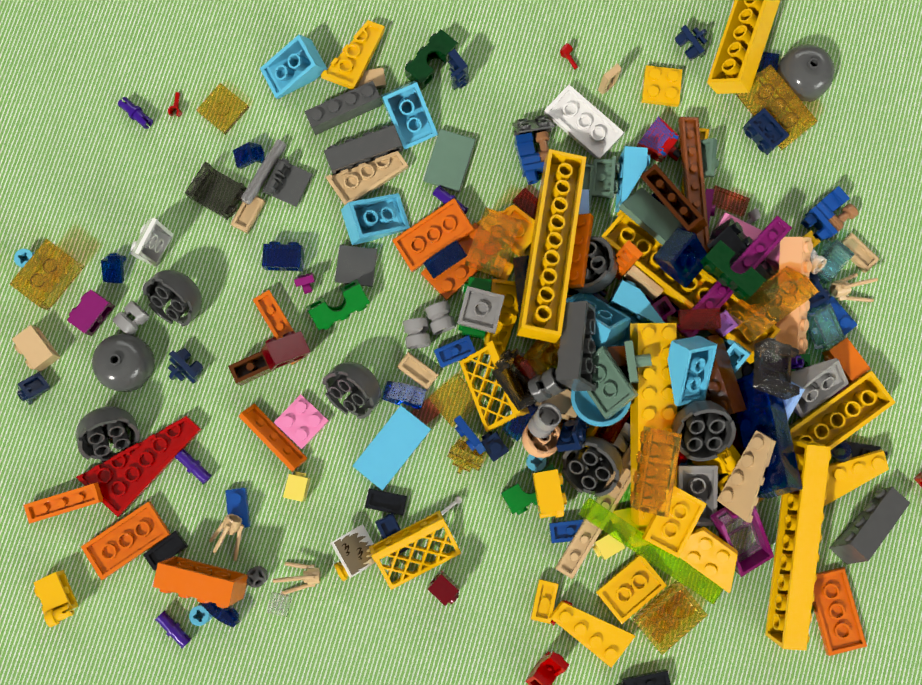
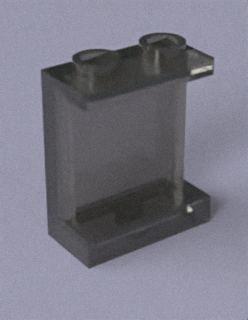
[185,162,247,220]
[753,338,800,400]
[492,348,536,411]

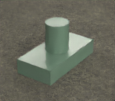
[701,138,719,178]
[624,340,652,384]

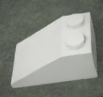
[130,218,174,267]

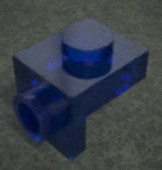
[233,142,265,169]
[101,253,126,283]

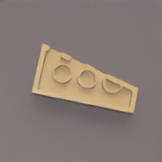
[325,151,409,206]
[717,430,776,523]

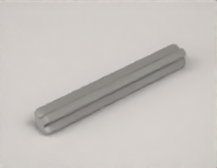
[241,139,286,204]

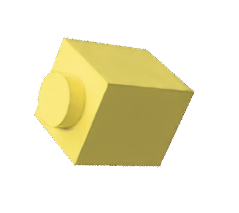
[283,471,311,502]
[592,529,625,560]

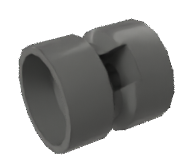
[528,367,566,403]

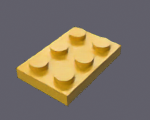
[642,484,707,558]
[595,554,667,624]

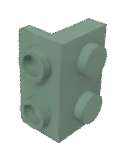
[592,156,620,198]

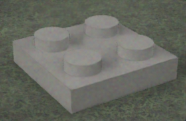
[457,286,505,334]

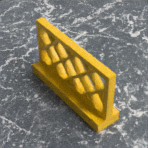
[459,340,530,432]
[369,510,462,590]

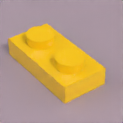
[530,579,559,624]

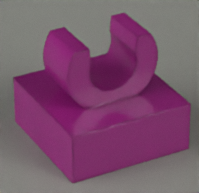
[294,272,315,294]

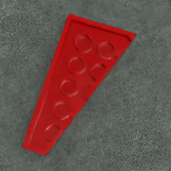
[76,416,202,517]

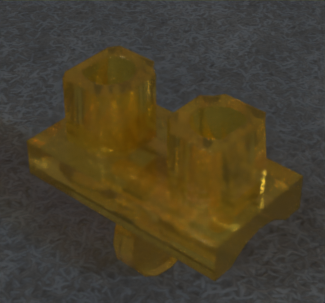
[447,439,484,474]

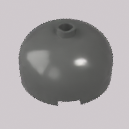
[776,44,835,102]
[571,237,618,294]
[143,270,202,327]
[92,334,155,392]
[322,362,381,419]
[671,400,736,461]
[76,406,140,462]
[562,436,623,497]

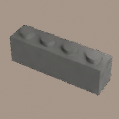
[304,81,382,135]
[324,125,403,175]

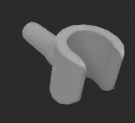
[746,208,761,224]

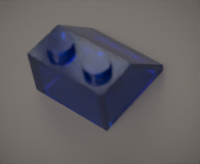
[654,228,707,288]

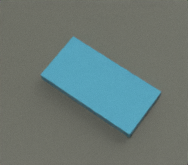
[353,405,431,491]

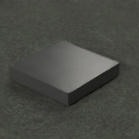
[335,245,378,287]

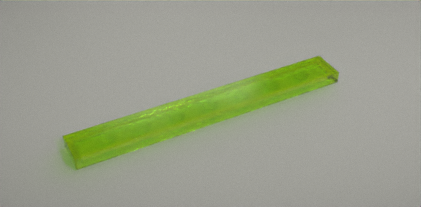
[578,497,723,605]

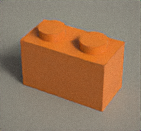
[822,338,871,383]

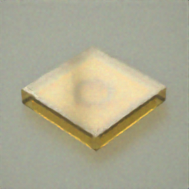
[196,83,249,135]
[428,373,482,427]

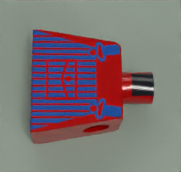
[636,116,681,163]

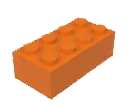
[153,556,248,608]

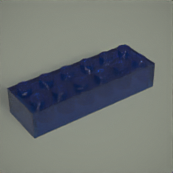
[737,369,803,499]

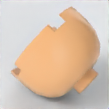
[522,424,561,458]

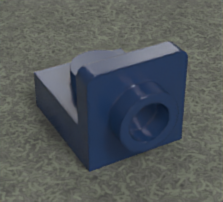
[17,372,50,405]
[481,431,509,462]

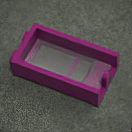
[710,506,774,577]

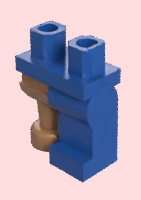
[514,131,550,185]
[801,186,859,241]

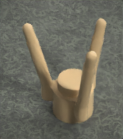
[830,273,878,302]
[209,514,244,561]
[272,562,320,595]

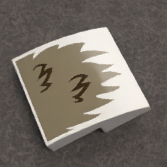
[331,524,376,578]

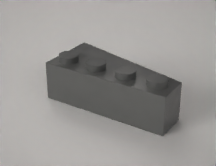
[555,301,596,391]
[829,486,910,565]

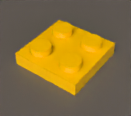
[641,65,682,107]

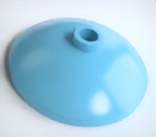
[571,390,631,427]

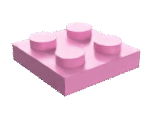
[274,394,329,449]

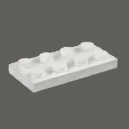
[544,85,624,159]

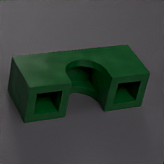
[405,29,458,90]
[700,240,766,302]

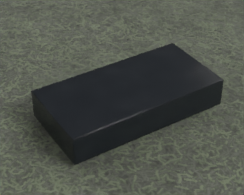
[365,488,407,515]
[143,530,188,571]

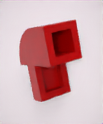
[525,651,569,685]

